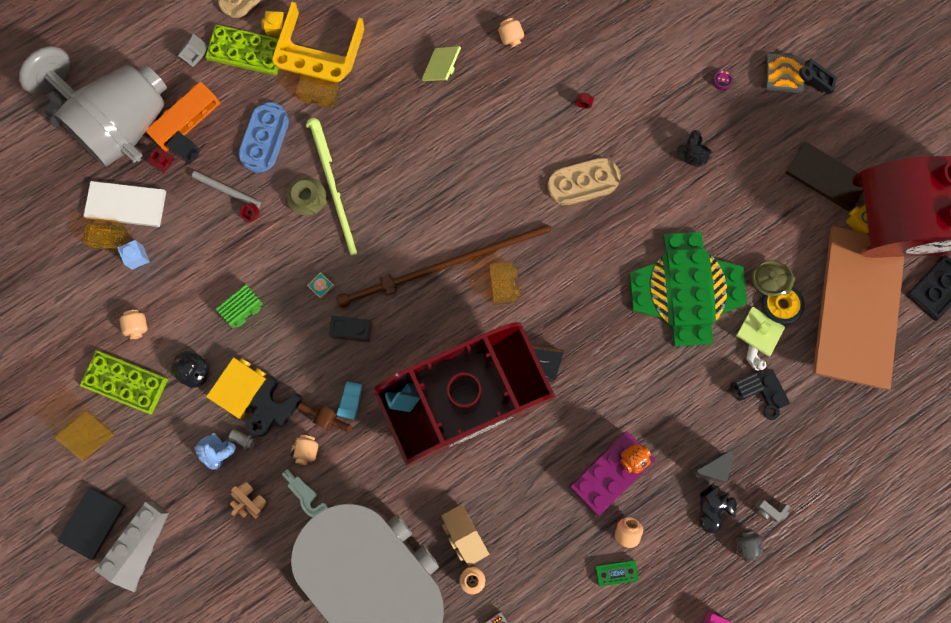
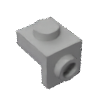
[754,500,790,522]

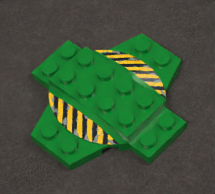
[629,232,747,347]

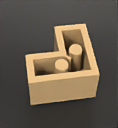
[441,504,490,566]

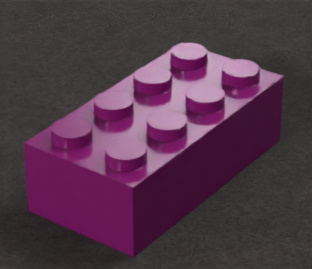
[569,431,656,516]

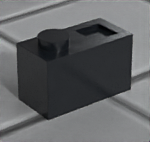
[328,315,372,342]

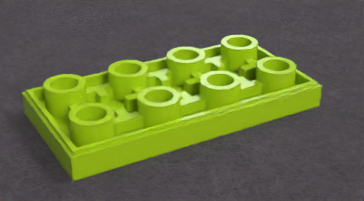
[205,24,279,76]
[79,350,168,415]

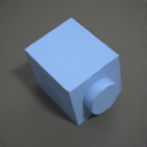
[117,240,150,270]

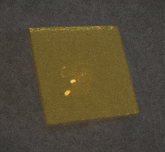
[54,410,114,461]

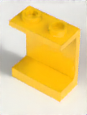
[206,358,267,420]

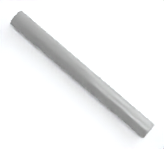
[192,171,261,208]

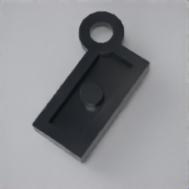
[799,58,837,95]
[758,369,791,420]

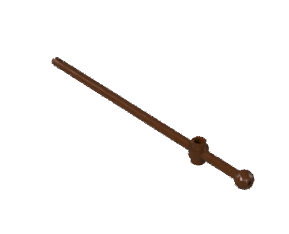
[336,225,551,308]

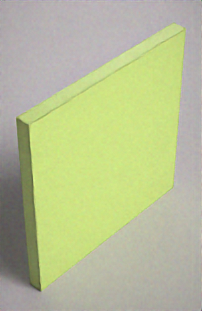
[422,46,461,81]
[736,307,785,357]

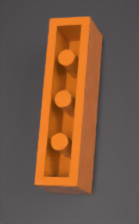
[146,82,220,152]

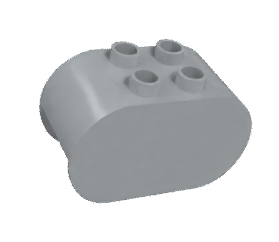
[291,504,444,623]

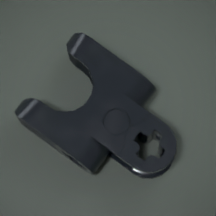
[247,376,302,437]

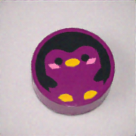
[713,70,733,90]

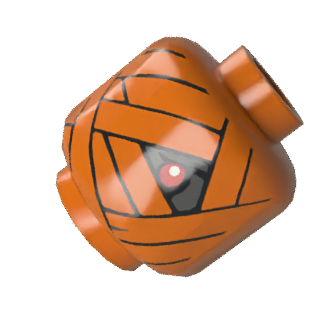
[620,443,651,474]

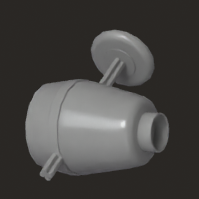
[19,46,167,167]

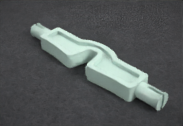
[282,469,329,518]

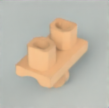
[230,482,266,519]

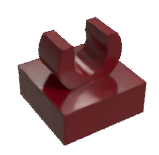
[147,147,175,173]

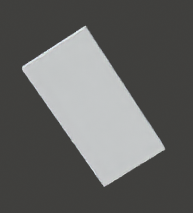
[84,181,166,227]

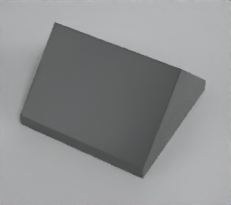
[689,450,734,482]

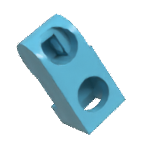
[337,381,363,420]

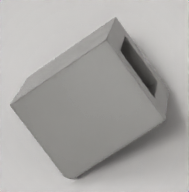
[178,34,208,67]

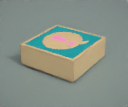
[307,272,335,300]

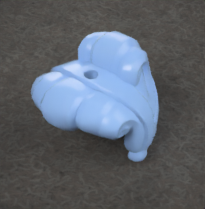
[195,433,236,470]

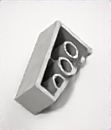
[95,502,169,592]

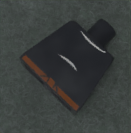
[532,346,564,382]

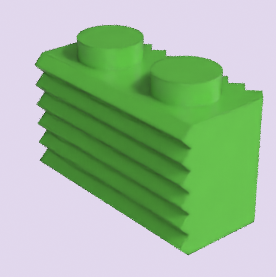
[216,284,263,328]

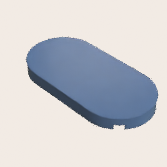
[239,102,289,173]

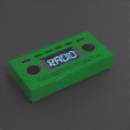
[595,560,639,587]

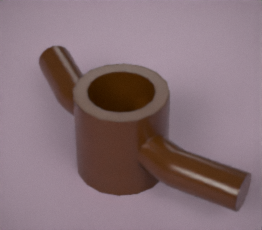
[297,403,352,433]

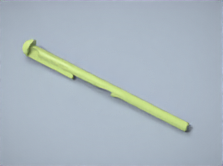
[306,118,357,256]

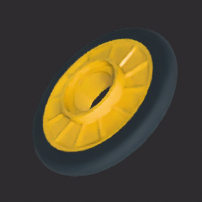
[762,287,805,324]

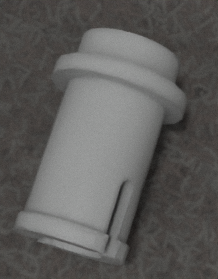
[228,429,256,450]

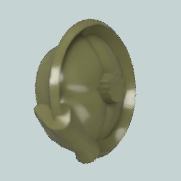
[286,177,327,215]
[752,260,795,296]

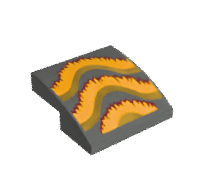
[764,54,804,93]

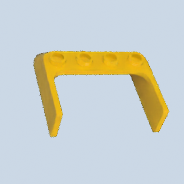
[273,2,364,82]

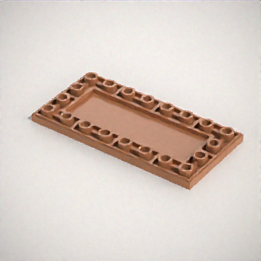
[813,226,904,390]

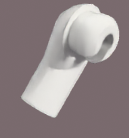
[746,344,766,371]

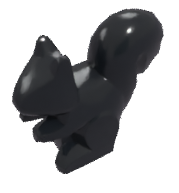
[699,484,737,533]

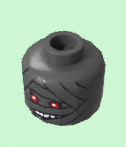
[735,529,763,561]

